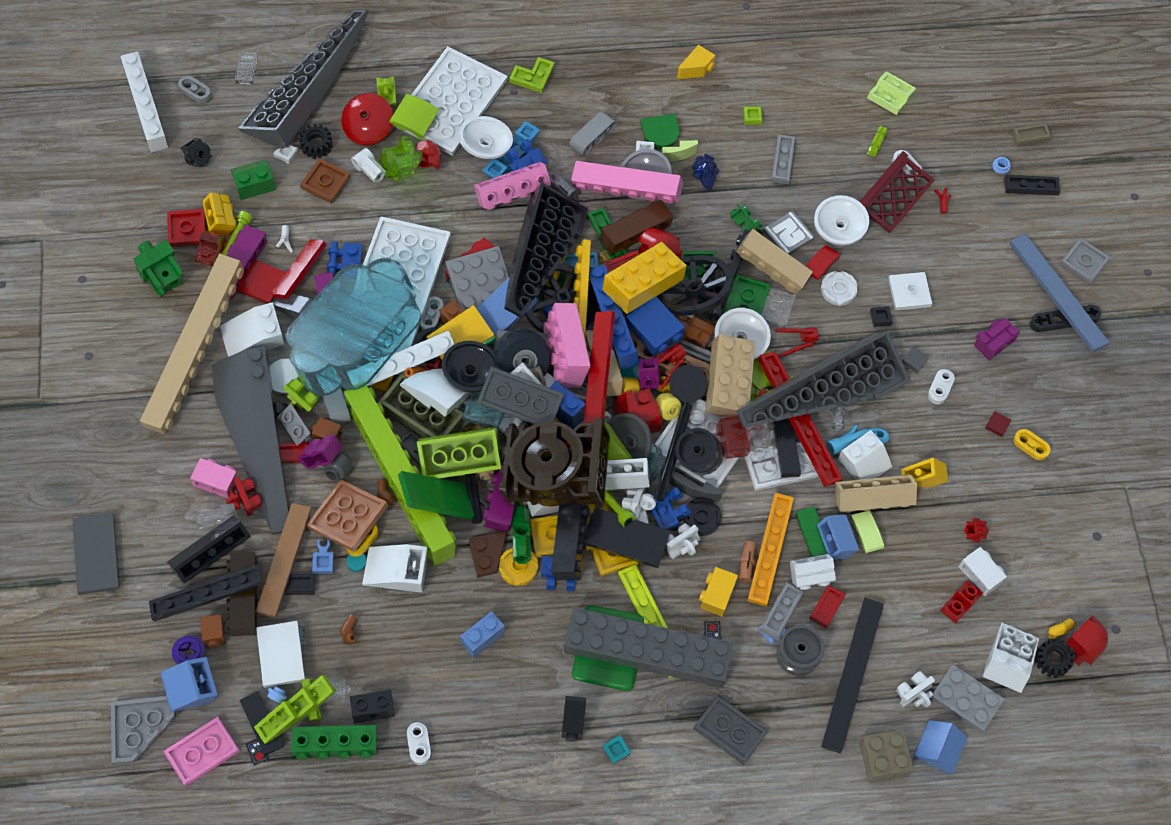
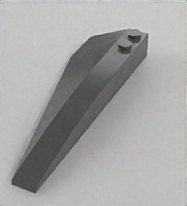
[238,9,369,146]
[736,330,910,428]
[212,346,289,535]

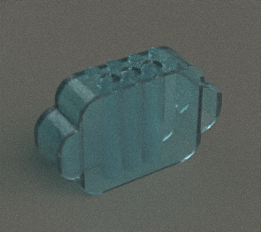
[286,258,421,396]

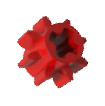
[964,518,990,543]

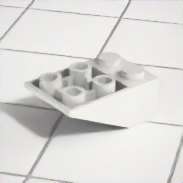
[362,544,428,593]
[983,622,1039,693]

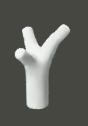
[276,225,293,253]

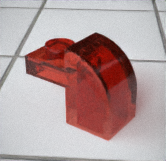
[194,230,227,266]

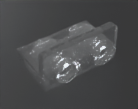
[744,423,778,465]

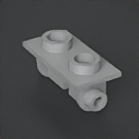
[278,404,312,446]

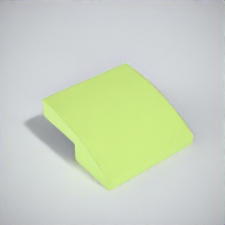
[867,71,916,115]

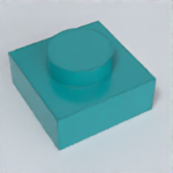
[602,735,631,765]

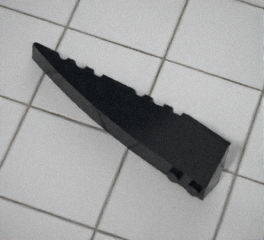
[504,182,588,318]

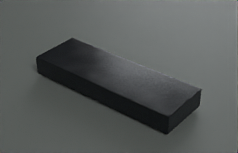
[1004,175,1060,196]
[239,691,284,756]

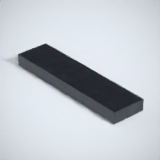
[772,418,801,477]

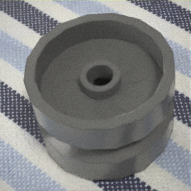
[776,625,825,676]

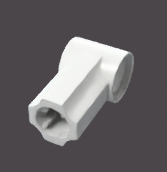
[351,148,386,183]

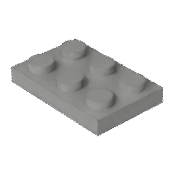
[931,664,1004,733]

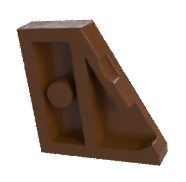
[468,531,506,578]

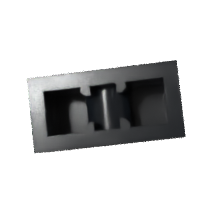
[350,690,395,723]

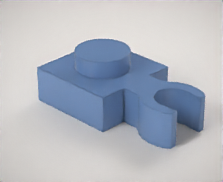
[312,539,334,574]

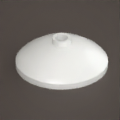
[459,116,513,159]
[814,195,869,245]
[714,308,771,360]

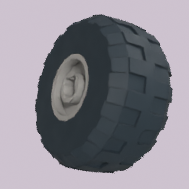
[493,328,551,376]

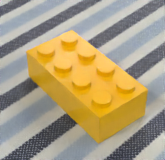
[602,242,687,314]

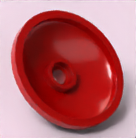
[341,93,394,146]

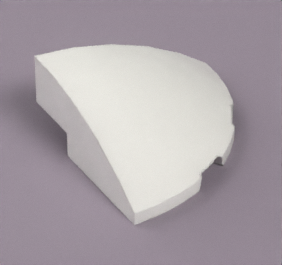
[400,369,472,417]

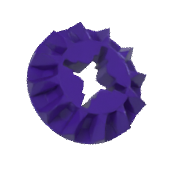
[172,635,205,665]

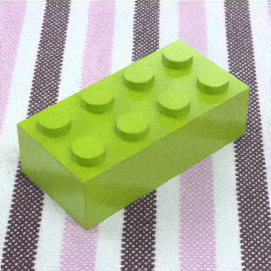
[417,427,503,478]

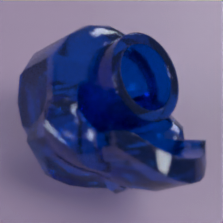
[692,154,719,191]

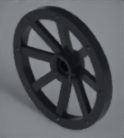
[656,255,733,316]
[525,263,596,334]

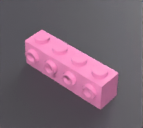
[474,162,551,210]

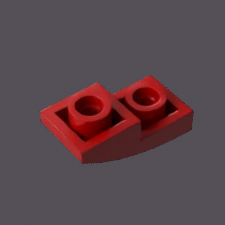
[806,245,841,280]
[940,581,983,624]

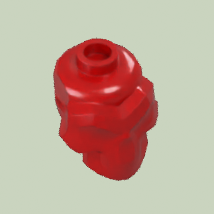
[414,140,442,170]

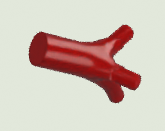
[934,187,951,214]

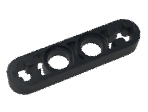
[1030,305,1101,332]

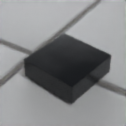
[870,306,893,327]

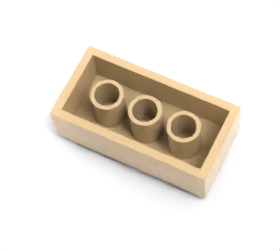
[705,334,755,419]

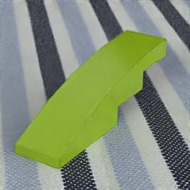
[254,675,337,744]

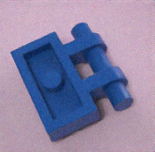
[327,241,363,279]

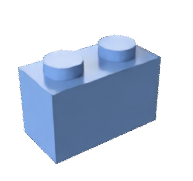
[817,515,859,560]
[460,611,505,659]

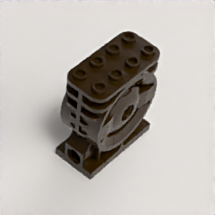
[499,418,610,508]

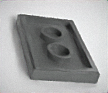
[693,695,768,765]

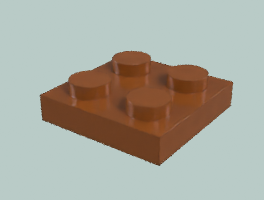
[300,158,351,204]

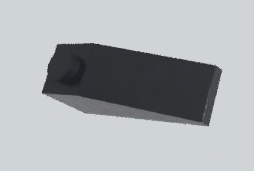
[562,696,587,742]

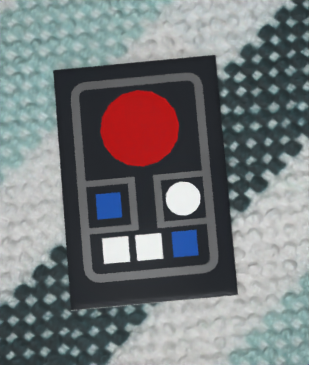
[704,621,721,640]
[245,739,269,766]

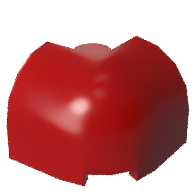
[638,228,683,259]
[612,388,662,434]
[1066,615,1108,666]

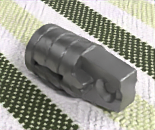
[549,172,579,200]

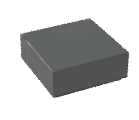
[902,347,929,373]

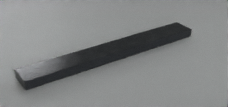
[821,597,884,754]

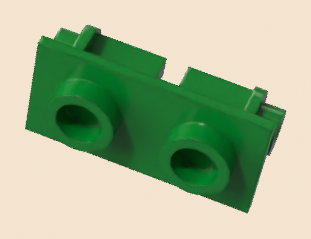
[730,203,764,235]

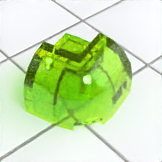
[378,136,422,182]

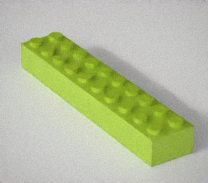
[344,382,457,567]

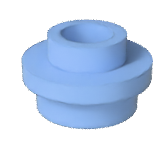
[992,157,1011,174]
[267,686,288,704]

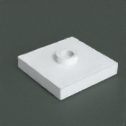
[888,272,932,310]

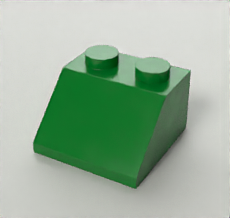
[230,159,276,200]

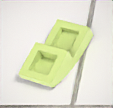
[662,140,698,162]
[851,510,884,553]

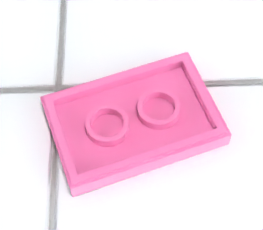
[163,716,240,787]

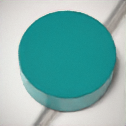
[346,554,367,572]

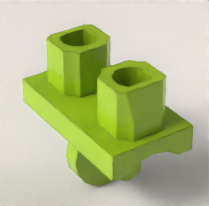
[376,77,397,109]
[283,376,321,412]

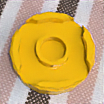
[499,547,538,586]

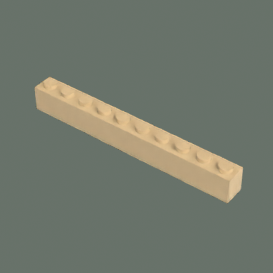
[140,254,244,435]

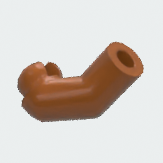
[340,615,358,645]

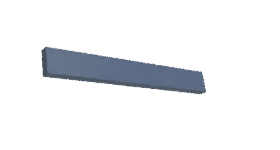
[1009,234,1110,353]

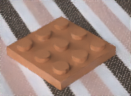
[306,480,389,552]

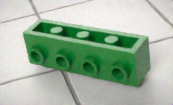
[291,725,377,760]

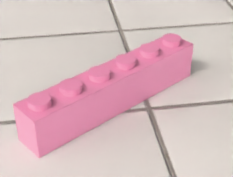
[571,161,683,204]

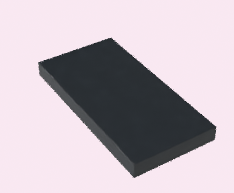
[584,507,670,568]

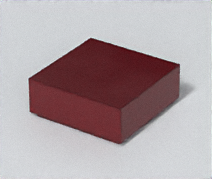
[985,411,1011,437]

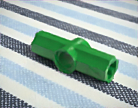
[512,506,531,564]

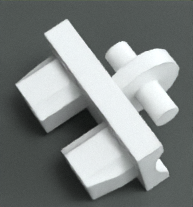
[622,488,656,519]
[666,523,700,559]
[896,671,935,708]

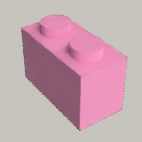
[190,458,238,498]

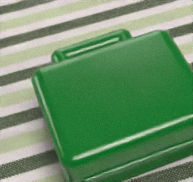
[572,605,646,691]

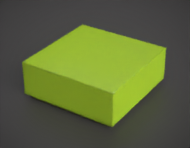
[743,106,762,125]

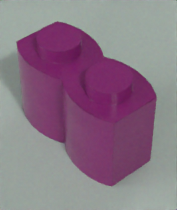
[298,435,343,469]

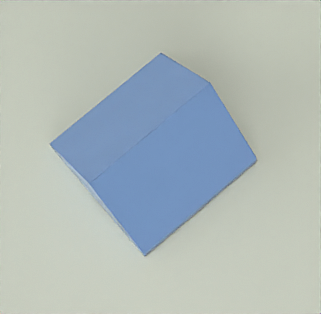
[914,720,967,775]

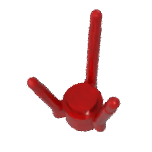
[775,327,819,358]
[652,344,686,390]

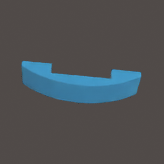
[482,121,540,178]

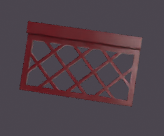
[859,151,935,233]

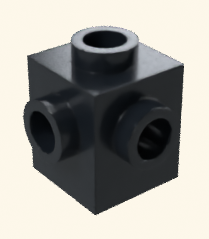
[180,138,212,167]

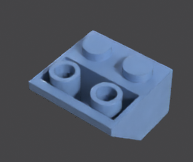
[160,657,218,712]

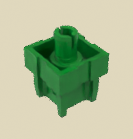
[133,240,185,297]

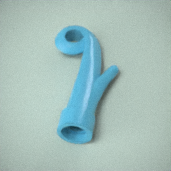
[827,425,889,455]

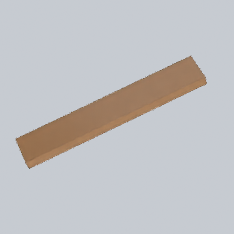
[256,503,312,618]

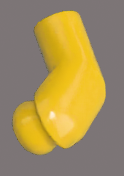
[1048,619,1075,641]

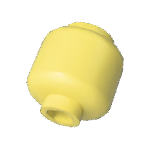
[655,393,682,420]

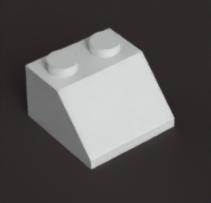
[838,430,892,480]

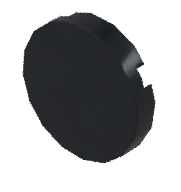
[669,365,707,403]
[682,497,722,536]

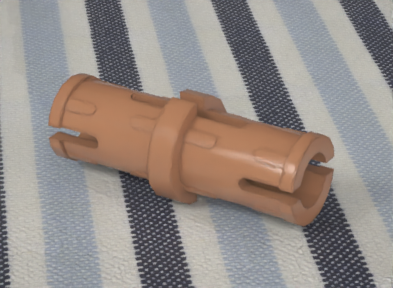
[738,541,756,583]

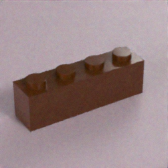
[599,201,674,255]

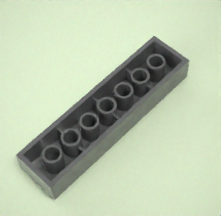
[564,608,733,688]

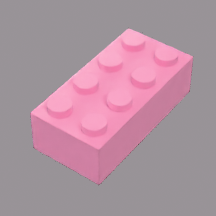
[544,303,590,388]

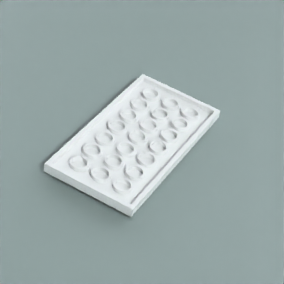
[335,217,451,357]

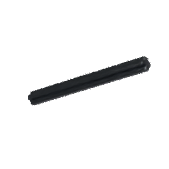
[654,402,693,502]

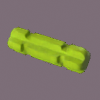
[867,126,888,157]

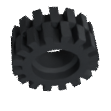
[299,124,333,159]
[1035,638,1075,678]

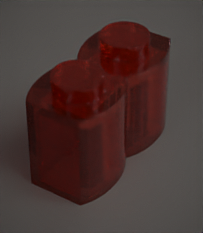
[716,416,750,459]

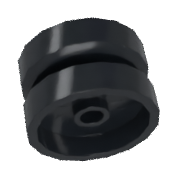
[675,427,724,475]

